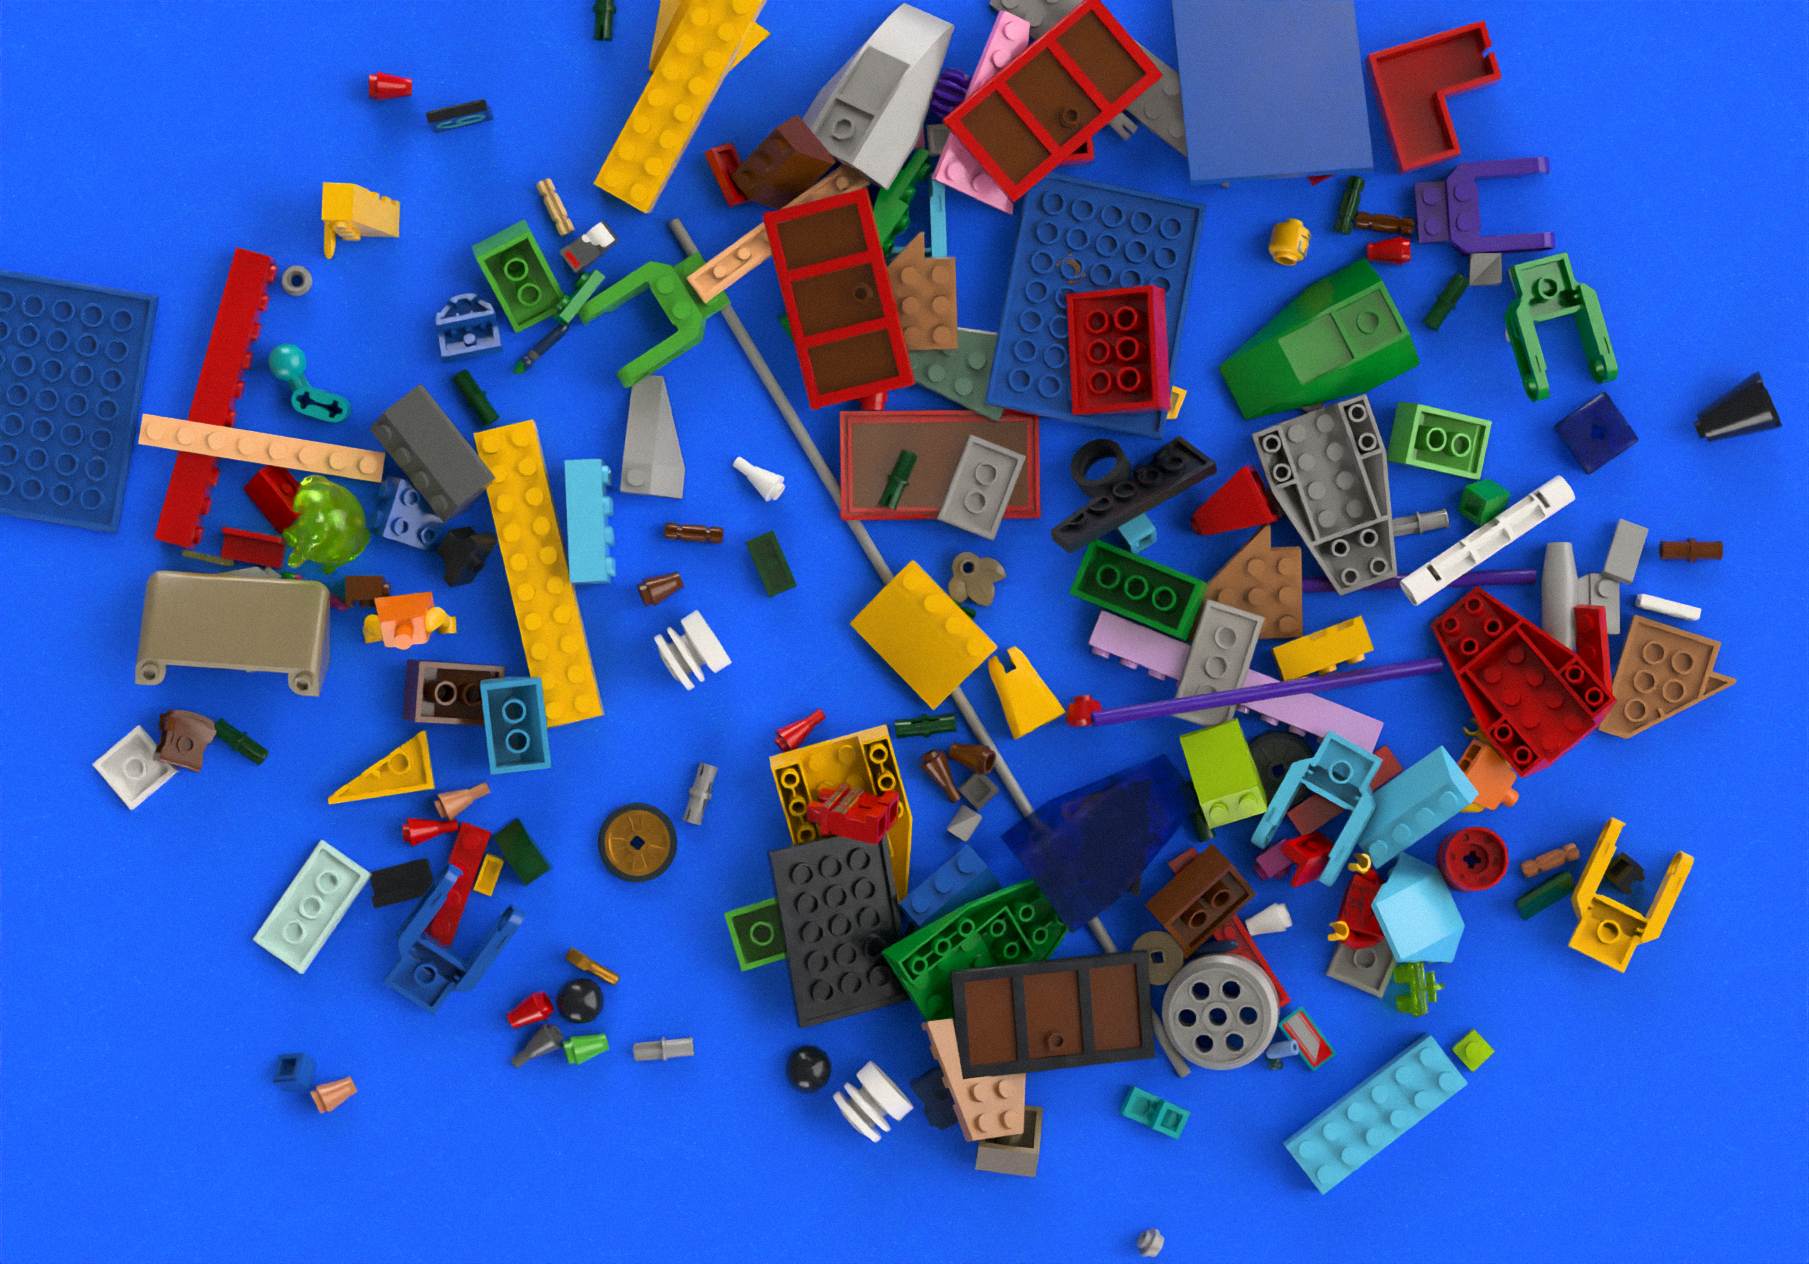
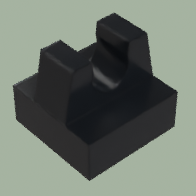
[1603,852,1645,895]

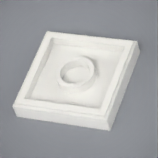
[92,725,179,810]

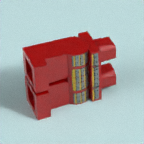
[807,783,899,845]

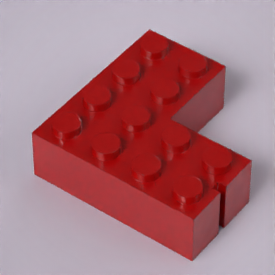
[1364,20,1502,175]

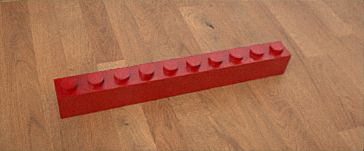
[154,247,278,550]

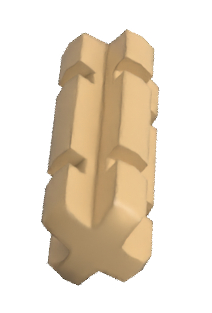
[536,178,574,236]

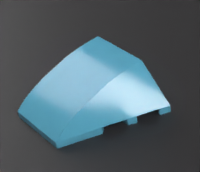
[1371,852,1465,964]

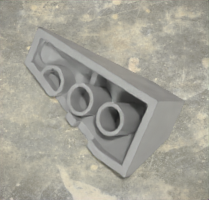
[620,375,685,499]

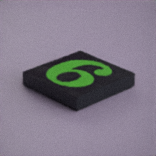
[426,99,494,133]

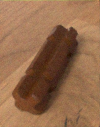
[1355,211,1415,235]
[664,523,724,544]

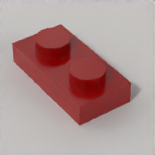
[704,142,751,208]

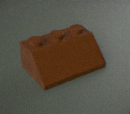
[730,114,836,210]
[1145,844,1257,955]

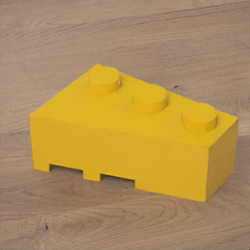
[1270,616,1374,682]

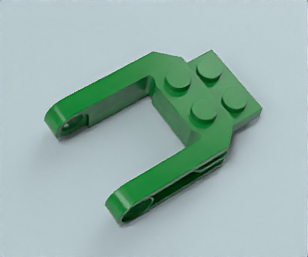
[1503,252,1618,402]

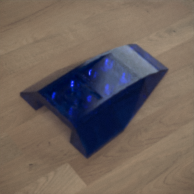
[1000,753,1200,934]

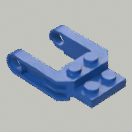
[383,863,525,1015]

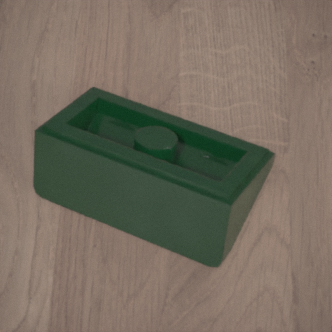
[1513,871,1575,920]

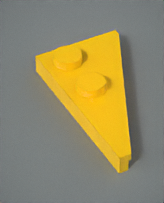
[328,731,435,804]

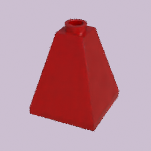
[1190,465,1281,536]

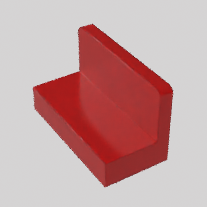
[244,465,317,534]
[221,527,287,569]
[1281,830,1335,888]

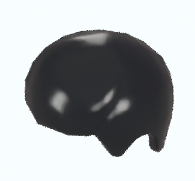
[556,978,604,1024]
[785,1045,831,1093]

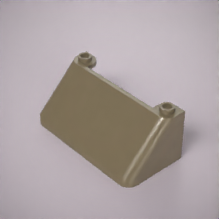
[135,570,330,697]

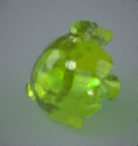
[283,475,370,575]

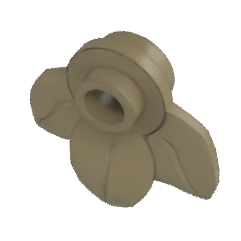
[948,552,1006,606]

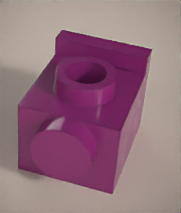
[1253,837,1299,881]

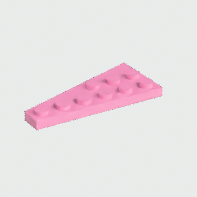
[931,10,1030,215]

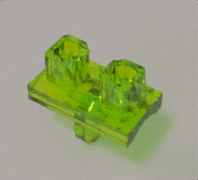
[1393,961,1445,1017]

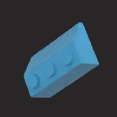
[480,677,551,775]

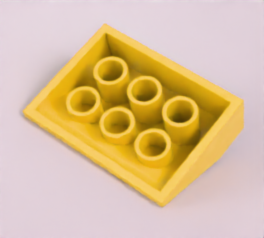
[849,560,998,710]

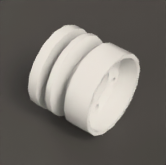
[654,610,732,691]
[833,1060,914,1143]

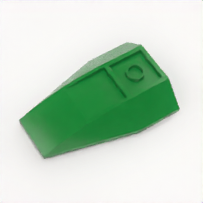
[1218,257,1420,421]

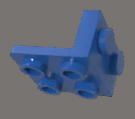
[368,475,445,552]

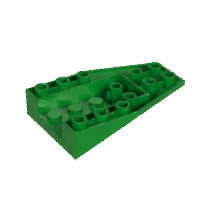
[881,871,1078,1022]

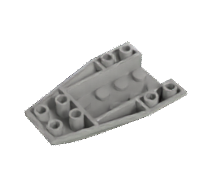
[802,3,955,191]
[1251,394,1397,596]

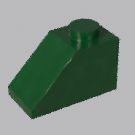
[494,818,553,886]

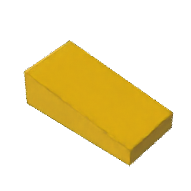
[473,853,505,896]

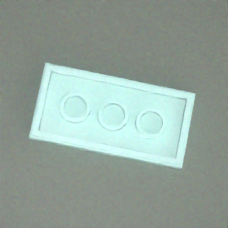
[252,840,372,974]

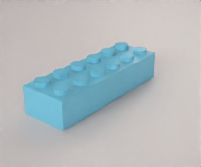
[1283,1033,1468,1195]

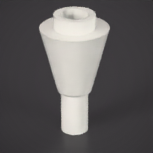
[733,456,785,502]

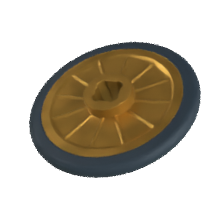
[598,803,677,882]

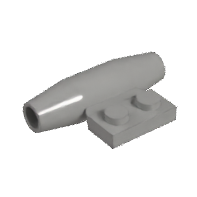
[1541,542,1620,652]

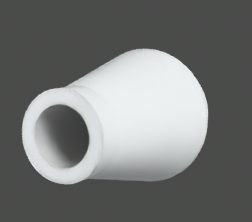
[1245,903,1292,937]

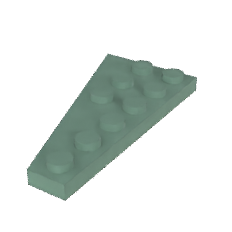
[908,330,1005,423]

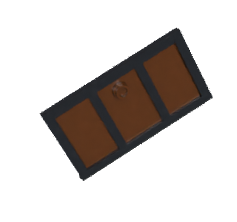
[949,949,1155,1079]

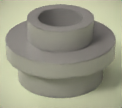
[282,266,312,296]
[1137,1228,1164,1258]

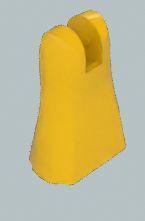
[988,646,1066,740]

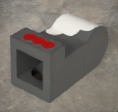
[559,221,619,276]

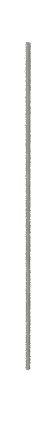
[669,218,1191,1078]

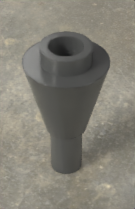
[511,1023,564,1068]

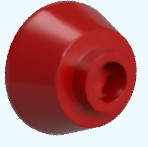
[1065,694,1103,727]

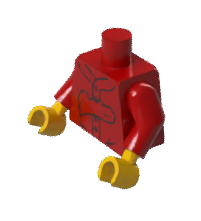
[1328,853,1385,950]

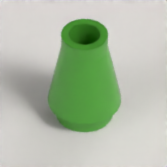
[562,1033,609,1066]

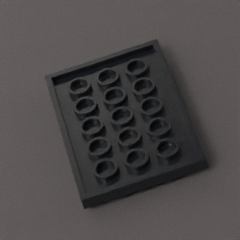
[767,834,911,1029]

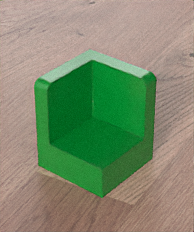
[1458,479,1511,526]

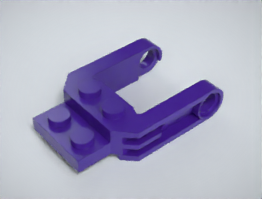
[1413,157,1556,257]

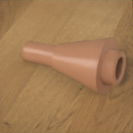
[434,782,490,821]

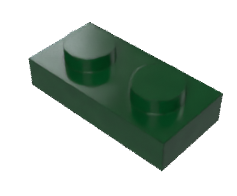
[746,530,797,598]

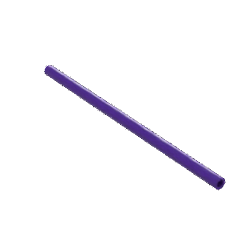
[1205,569,1536,593]
[1090,657,1443,727]

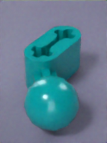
[268,343,352,423]

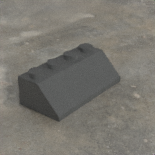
[370,384,496,523]

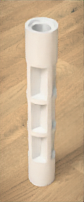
[1399,475,1575,606]

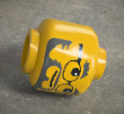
[1268,218,1311,266]

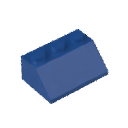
[899,844,1003,930]

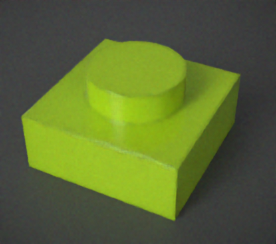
[1451,1029,1495,1072]

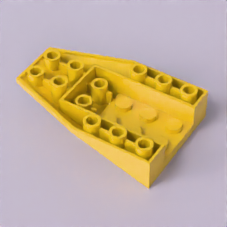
[769,724,913,911]

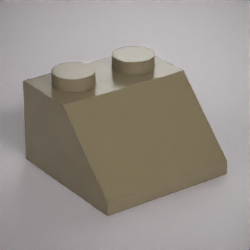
[975,1105,1043,1177]

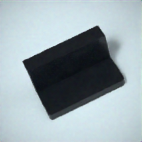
[370,858,434,909]

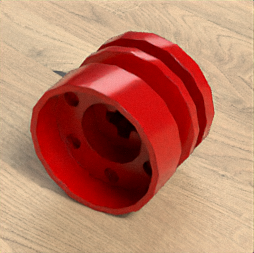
[1436,827,1509,892]

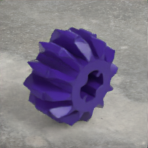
[930,68,972,119]

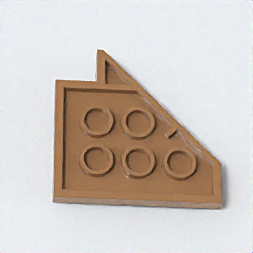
[887,232,958,350]
[1181,523,1303,642]
[1596,615,1737,739]

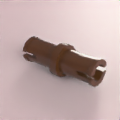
[1659,538,1723,562]

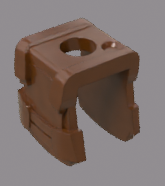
[153,709,217,773]

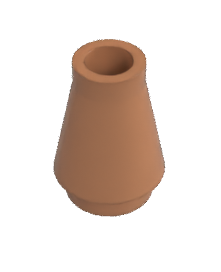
[310,1076,358,1114]

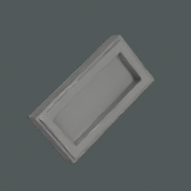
[1601,518,1649,585]

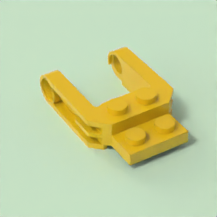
[1567,817,1694,973]

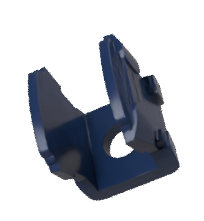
[909,1062,958,1130]

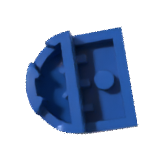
[435,294,503,363]

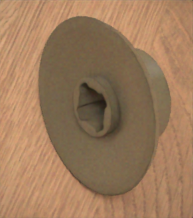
[1131,931,1184,985]

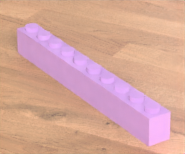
[1087,610,1384,753]

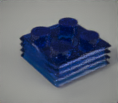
[1554,392,1639,475]

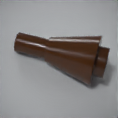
[919,748,961,803]

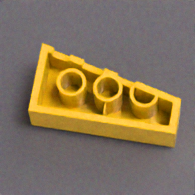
[321,182,400,241]

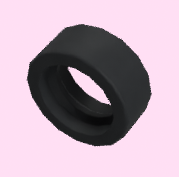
[1070,439,1131,498]

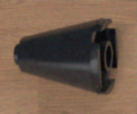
[1693,371,1783,442]

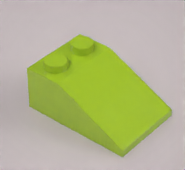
[1179,718,1268,829]

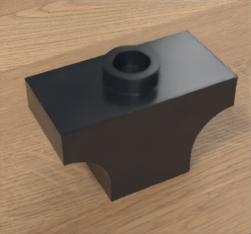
[436,526,498,587]

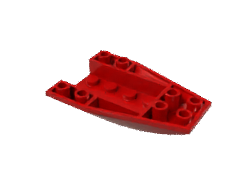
[1430,586,1617,779]

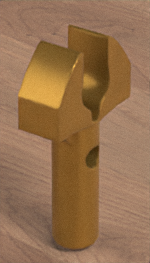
[565,947,619,985]

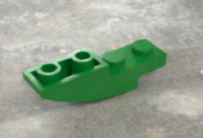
[873,147,932,258]

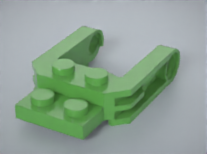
[577,251,732,388]

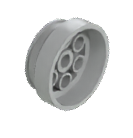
[1162,952,1280,1070]

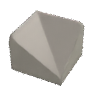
[1468,253,1502,286]
[946,805,982,842]

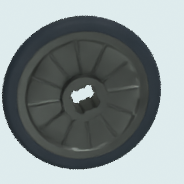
[1248,731,1315,808]

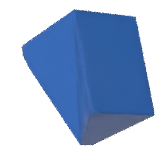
[273,1053,316,1091]

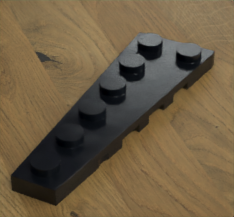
[1051,436,1217,554]

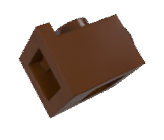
[345,575,391,607]

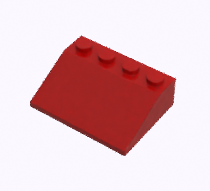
[1066,285,1171,415]

